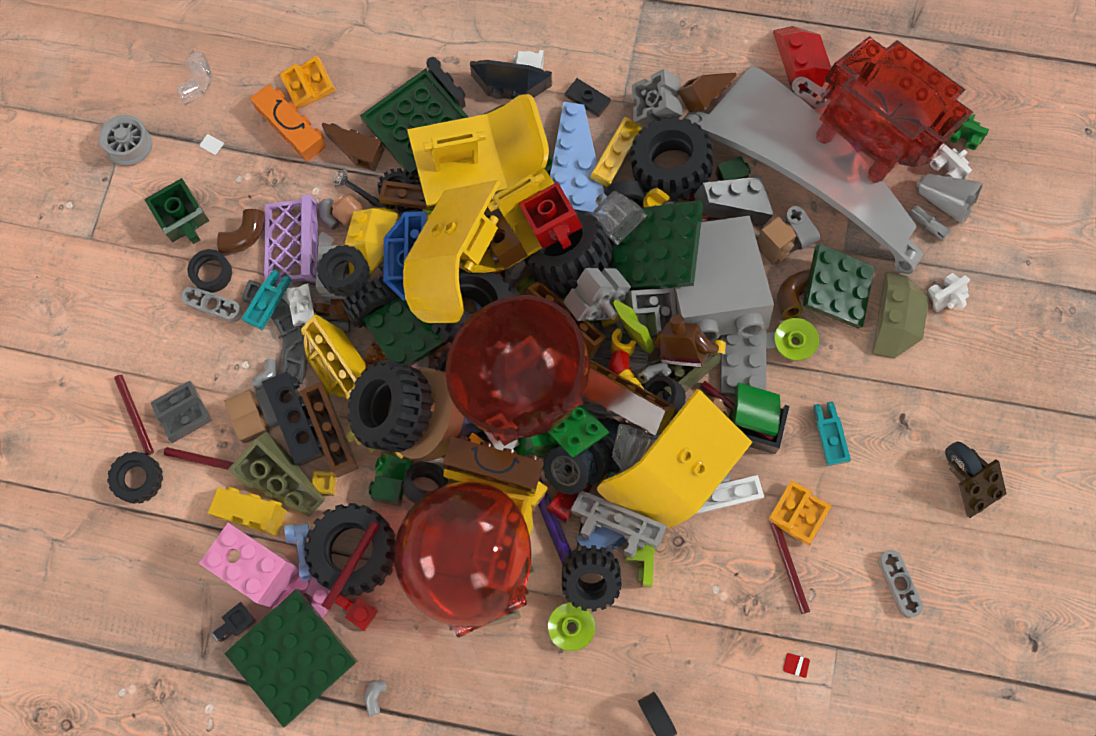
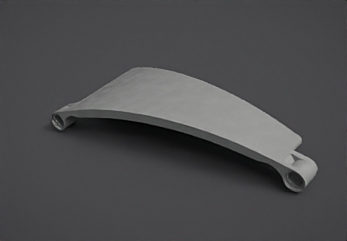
[682,66,923,274]

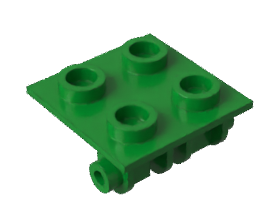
[544,403,609,458]

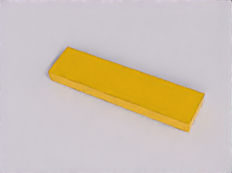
[590,117,643,187]

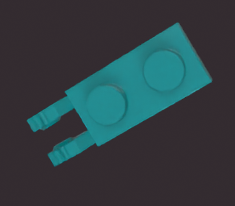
[242,269,291,331]
[813,401,851,466]

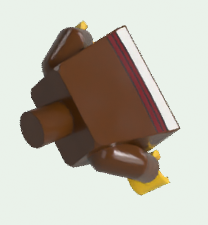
[653,315,726,367]

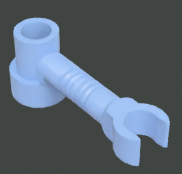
[284,523,311,581]

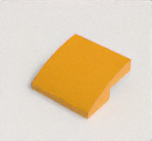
[280,55,336,108]
[769,480,832,546]

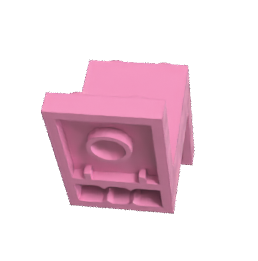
[199,523,330,618]

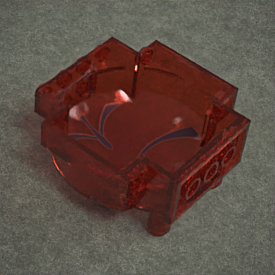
[816,36,974,183]

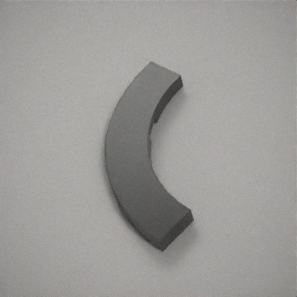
[242,280,307,384]

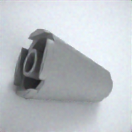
[916,174,983,223]

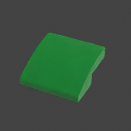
[732,382,781,437]

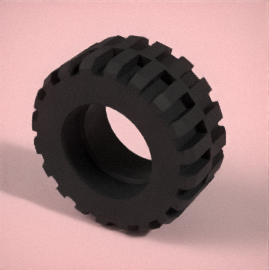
[630,117,713,202]
[524,211,612,294]
[428,267,515,350]
[348,360,433,452]
[304,503,398,596]

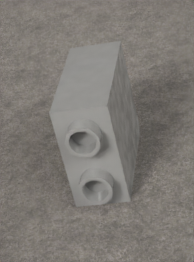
[674,216,774,342]

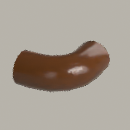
[217,209,264,253]
[777,269,810,319]

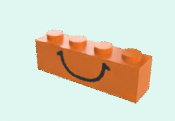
[250,84,326,162]

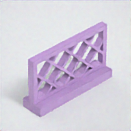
[264,194,318,284]

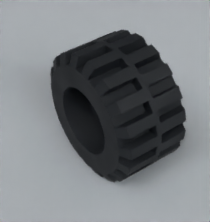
[561,545,622,612]

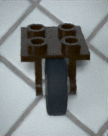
[945,441,1007,518]

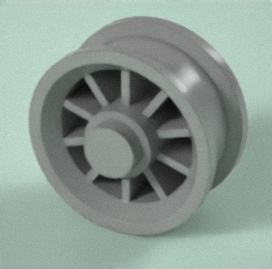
[99,115,152,166]

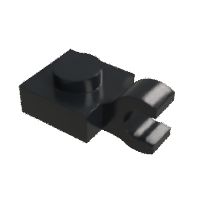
[212,602,256,642]

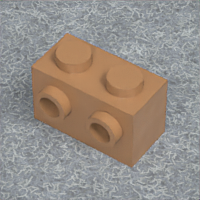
[757,216,797,265]

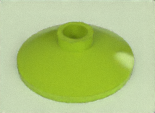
[774,318,819,361]
[548,603,595,651]

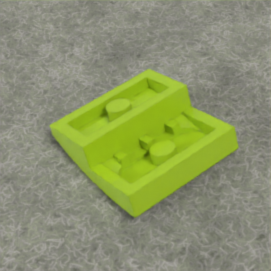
[613,299,655,354]

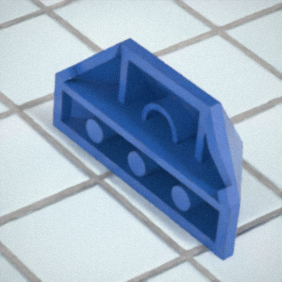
[383,211,428,301]

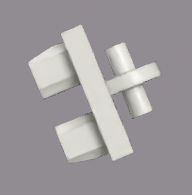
[930,144,972,179]
[927,273,970,312]
[286,284,315,327]

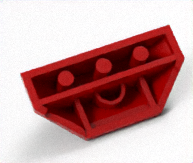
[773,26,832,101]

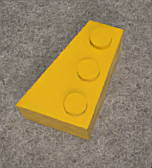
[208,486,287,537]

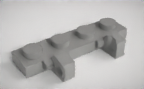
[571,491,667,559]

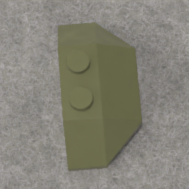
[872,272,929,359]

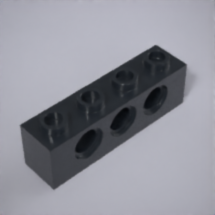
[262,371,325,466]

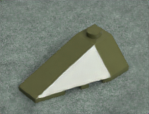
[228,432,325,517]

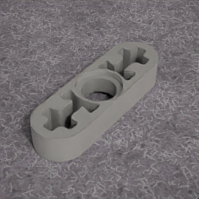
[181,286,243,322]
[878,550,923,618]

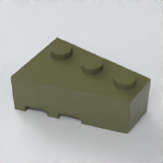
[647,353,721,398]

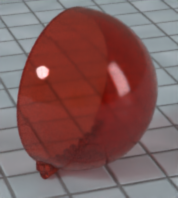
[445,295,590,446]
[394,481,532,638]

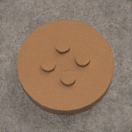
[388,368,465,461]

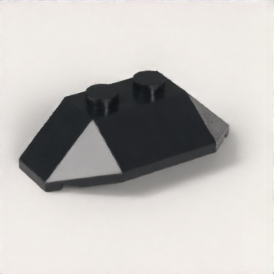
[470,60,552,100]

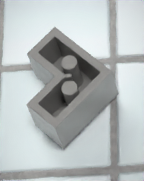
[624,288,677,337]

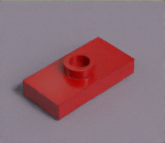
[547,484,591,523]

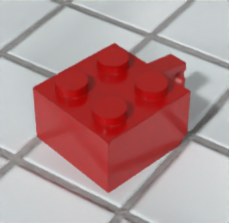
[518,182,583,249]

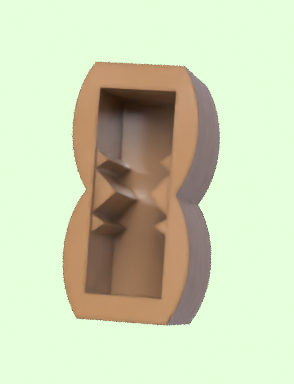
[224,390,269,443]

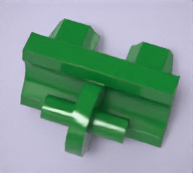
[944,113,989,150]

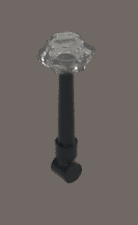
[332,169,387,208]

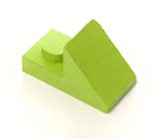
[625,544,655,588]

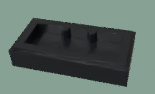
[565,78,611,117]

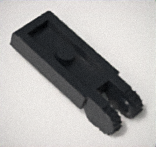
[426,57,466,109]

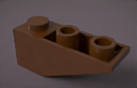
[677,72,737,113]
[322,123,384,171]

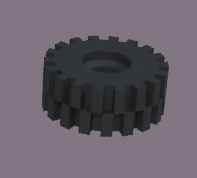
[342,277,398,328]

